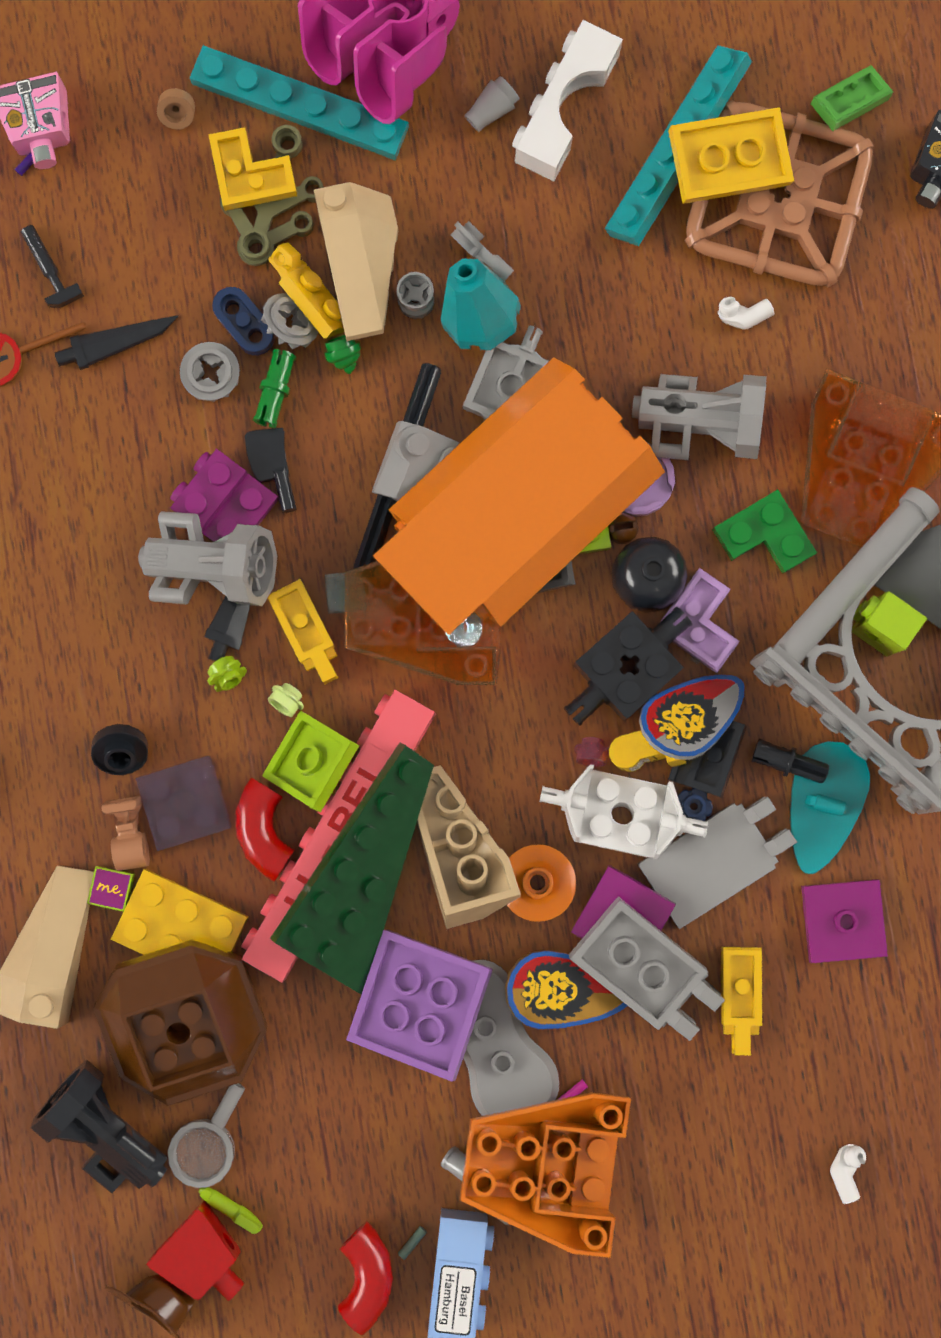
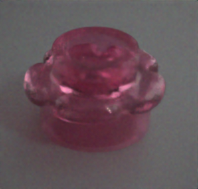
[574,737,609,767]

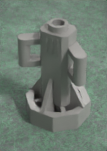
[632,374,767,460]
[138,511,278,606]

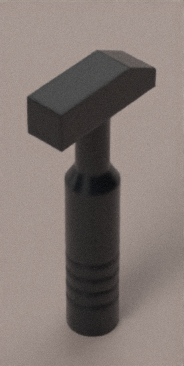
[21,225,84,308]

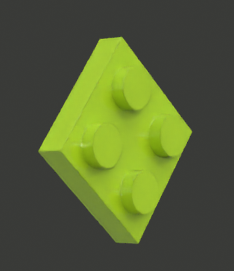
[262,710,360,813]

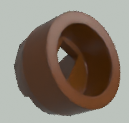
[608,513,638,544]

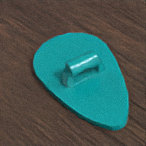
[790,741,870,874]

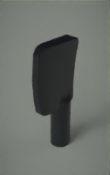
[244,428,297,513]

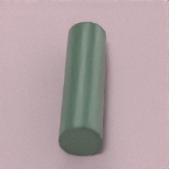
[398,1226,427,1260]

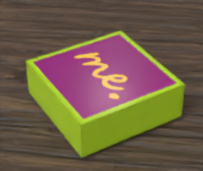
[87,866,135,912]

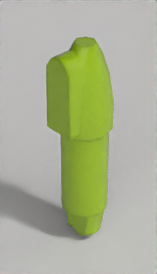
[199,1187,263,1234]

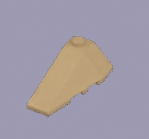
[314,182,398,341]
[417,765,521,929]
[0,865,94,1029]

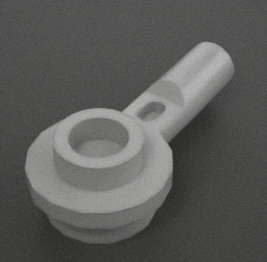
[451,221,514,281]

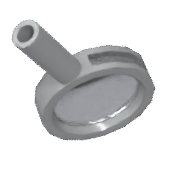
[168,1083,245,1188]

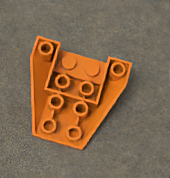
[460,1092,631,1258]

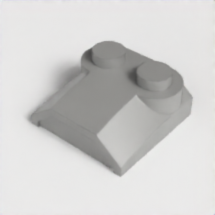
[372,421,460,501]

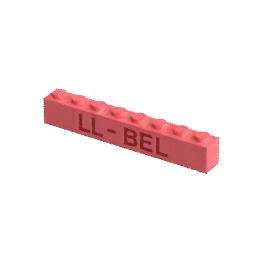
[241,690,436,983]

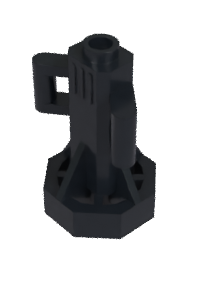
[30,1060,167,1193]

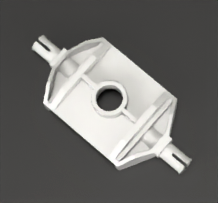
[539,764,708,859]

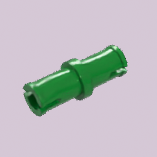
[253,349,296,428]

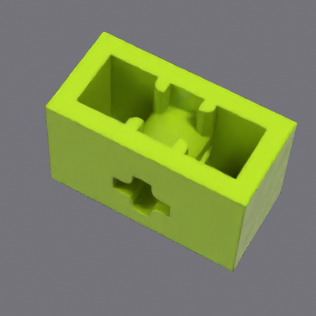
[852,591,927,657]

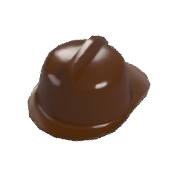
[105,1274,195,1338]

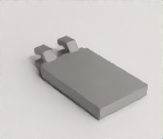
[637,797,797,929]
[569,896,725,1041]

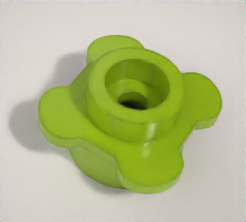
[207,656,247,692]

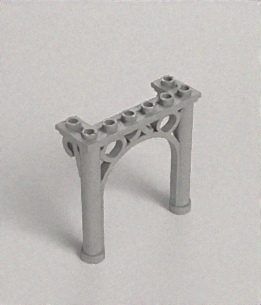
[749,487,941,814]

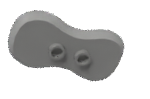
[463,960,559,1116]

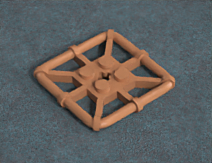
[685,100,874,288]

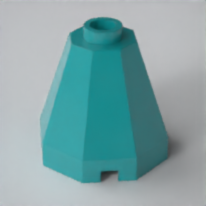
[441,258,521,350]

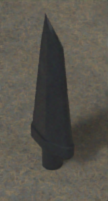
[54,315,179,370]
[204,596,251,662]

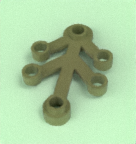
[220,125,324,266]

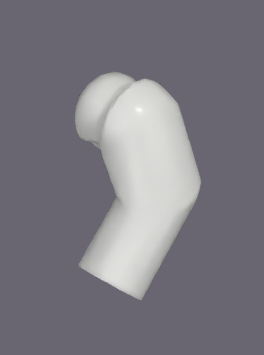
[718,297,775,330]
[830,1144,866,1204]

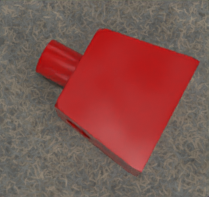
[146,1201,245,1302]

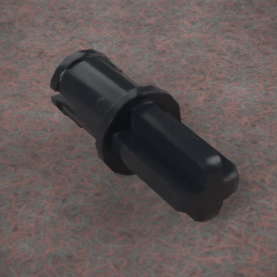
[751,738,829,783]

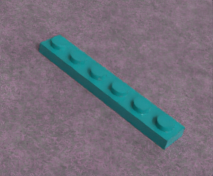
[189,45,409,161]
[605,45,752,246]

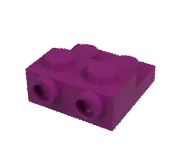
[170,448,279,542]

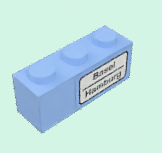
[428,1208,494,1338]

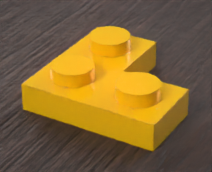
[209,127,298,211]

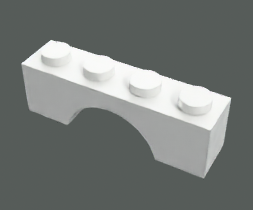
[512,20,623,181]

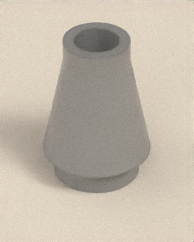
[464,76,520,132]

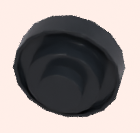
[91,724,148,775]

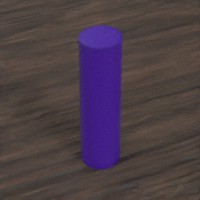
[14,152,34,176]

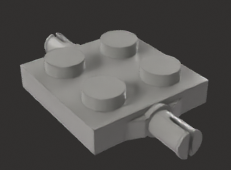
[463,326,549,420]

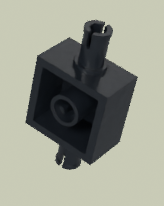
[564,607,693,726]

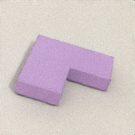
[660,568,740,673]

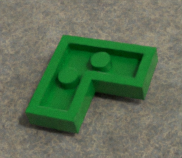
[712,489,817,574]

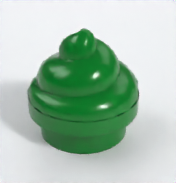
[324,335,361,374]

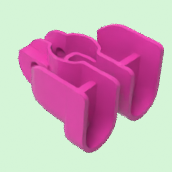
[298,0,460,124]

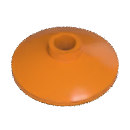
[507,844,576,922]

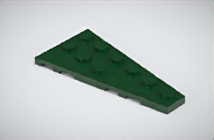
[270,742,434,995]

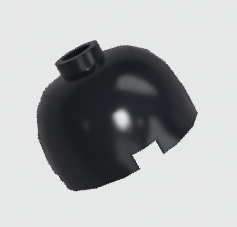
[611,537,687,613]

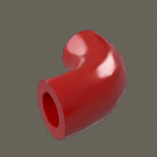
[235,777,295,882]
[338,1221,393,1336]

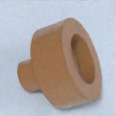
[157,88,195,130]

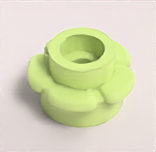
[268,683,304,717]

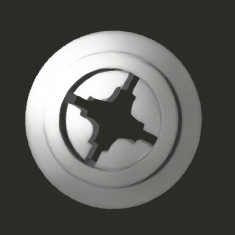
[261,293,318,349]
[180,342,241,402]

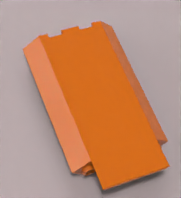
[373,357,665,635]

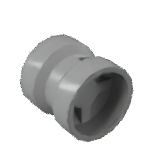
[396,272,435,319]

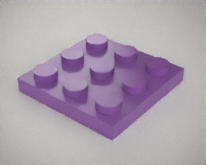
[346,930,493,1082]

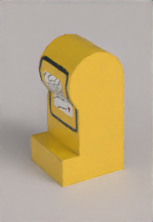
[609,730,687,772]

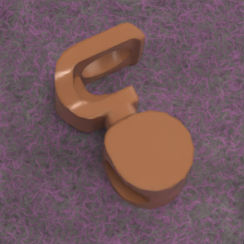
[101,796,150,871]

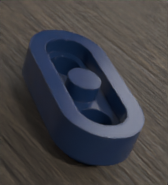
[212,287,275,356]

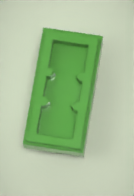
[811,65,893,131]

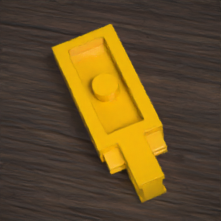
[268,242,344,339]
[268,579,338,684]
[721,947,762,1055]

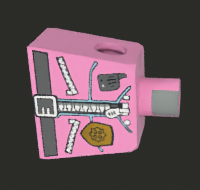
[0,72,70,169]

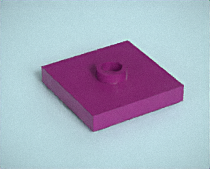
[571,865,676,938]
[801,879,888,963]

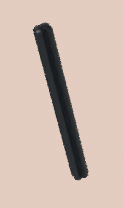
[353,363,441,576]

